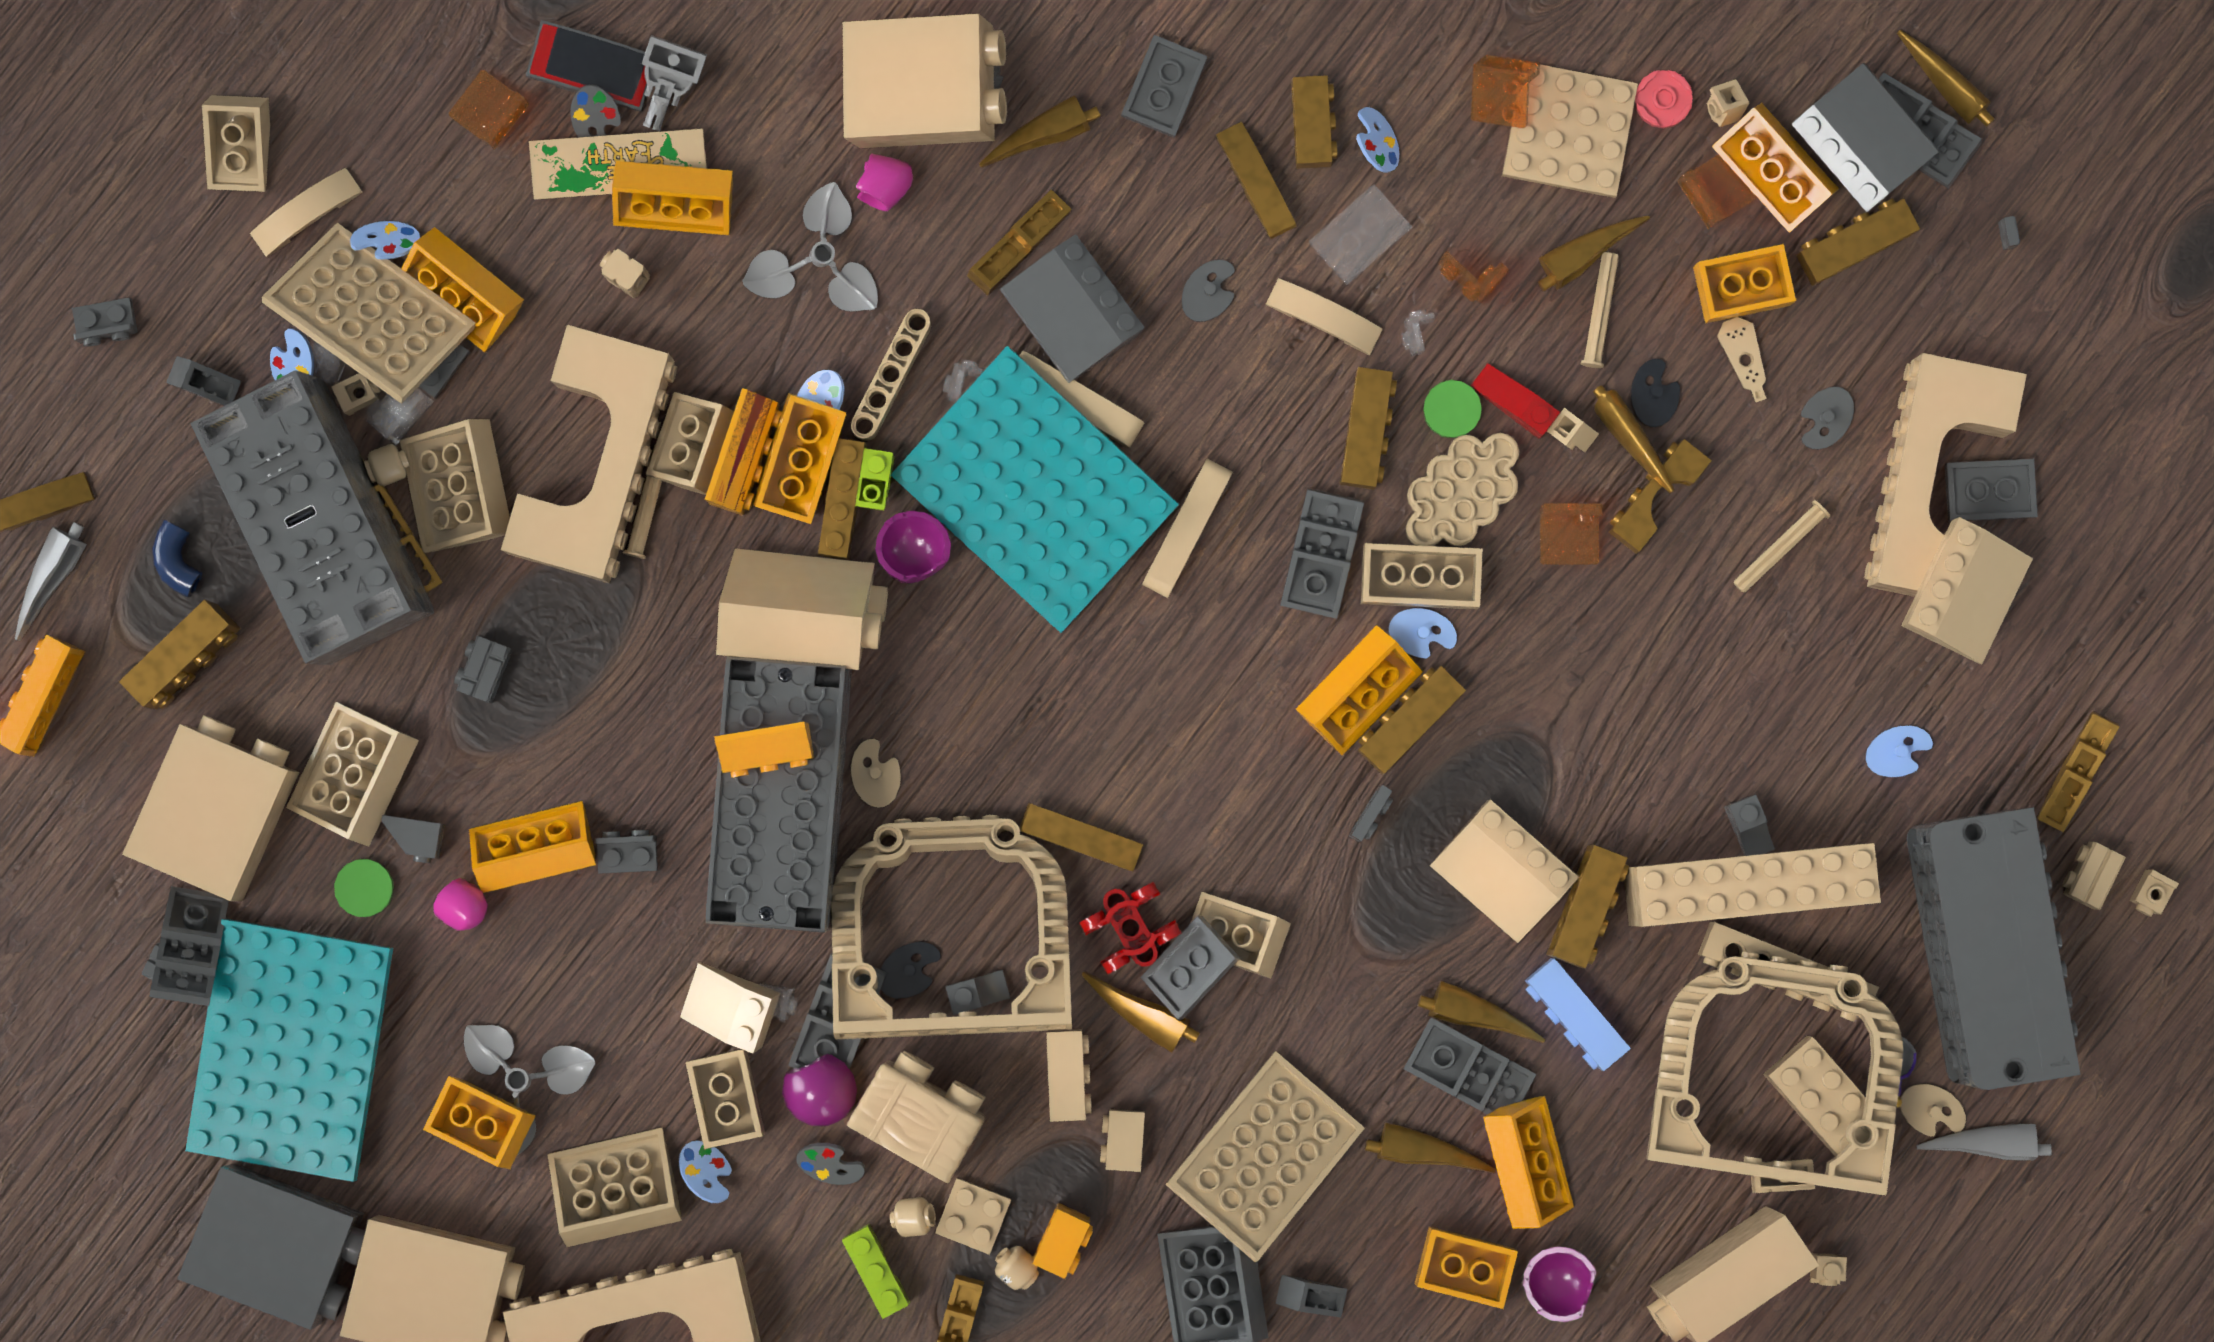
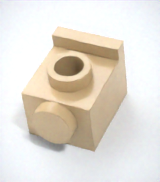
[1707,79,1749,127]
[331,373,381,416]
[1547,408,1599,452]
[2129,870,2179,917]
[1810,1253,1847,1286]

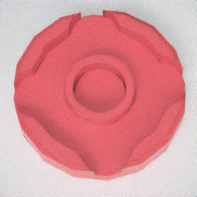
[1635,70,1693,129]

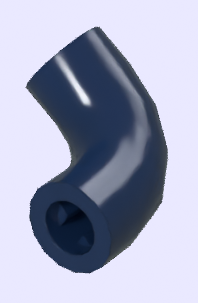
[152,520,202,598]

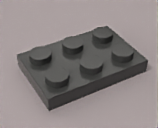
[1121,35,1208,138]
[1945,459,2038,522]
[1140,916,1240,1020]

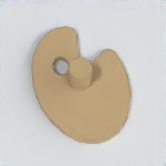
[851,739,901,808]
[1900,1084,1966,1137]

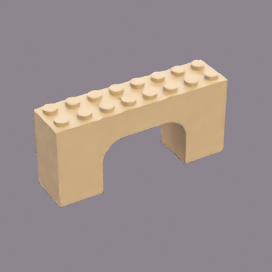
[501,325,677,584]
[1864,353,2027,597]
[1624,843,1881,927]
[503,1249,761,1342]

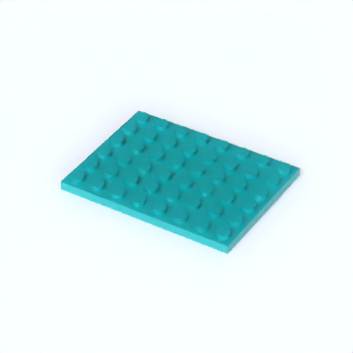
[891,346,1180,633]
[185,919,393,1182]

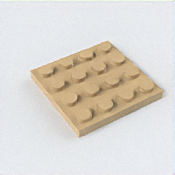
[1502,61,1638,198]

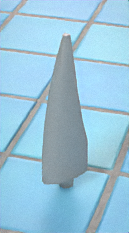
[15,522,87,641]
[1917,1124,2052,1161]

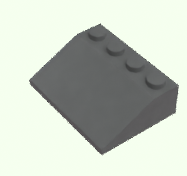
[1792,63,1940,212]
[1000,234,1145,383]
[1157,1225,1269,1342]

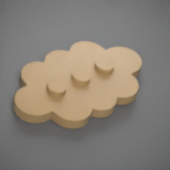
[1406,433,1519,546]

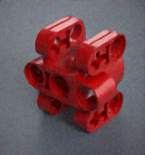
[1079,881,1182,974]

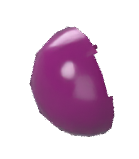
[875,511,951,584]
[782,1054,857,1127]
[1523,1246,1597,1322]

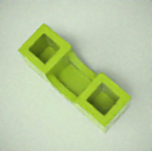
[842,1224,910,1319]

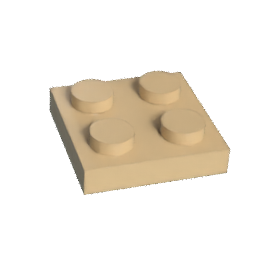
[935,1178,1011,1255]

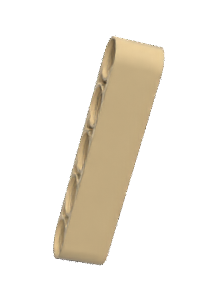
[851,309,931,441]
[1019,351,1145,448]
[1142,459,1233,598]

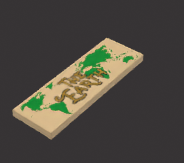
[529,129,707,199]

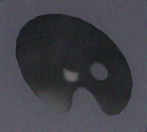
[1631,359,1680,428]
[880,942,941,999]

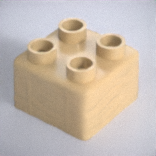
[847,1050,986,1183]

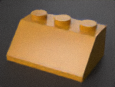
[714,722,814,778]

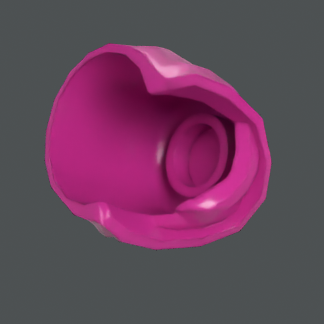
[856,153,913,211]
[434,878,488,931]

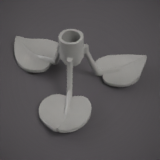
[742,182,878,312]
[464,1025,595,1156]

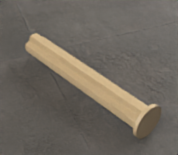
[1580,252,1619,368]
[623,444,662,559]
[1734,500,1830,592]

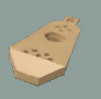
[1717,317,1767,402]

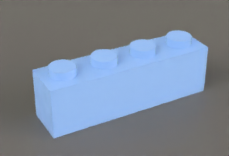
[1525,958,1631,1071]

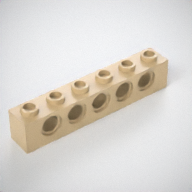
[1698,922,1879,1023]

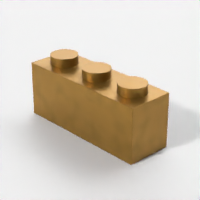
[1291,75,1337,169]

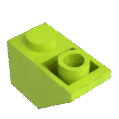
[855,448,895,511]

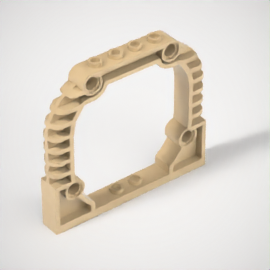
[831,815,1072,1040]
[1646,952,1903,1196]

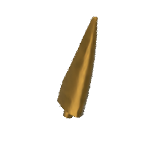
[1897,30,1995,127]
[979,96,1101,168]
[1538,216,1650,291]
[1593,385,1675,493]
[1082,971,1200,1053]
[1418,981,1545,1043]
[1365,1122,1496,1173]

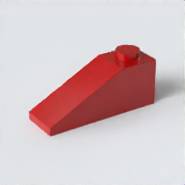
[1471,363,1560,439]

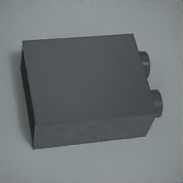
[177,1163,366,1330]

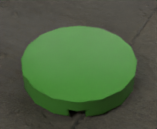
[1423,380,1482,438]
[334,859,394,917]

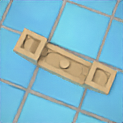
[250,168,363,258]
[1266,278,1382,356]

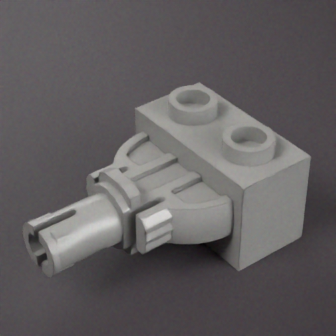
[642,35,707,131]

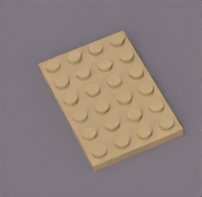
[262,223,476,404]
[1165,1051,1365,1262]

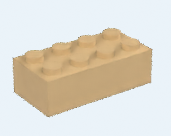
[1361,543,1483,610]
[1763,1036,1870,1157]

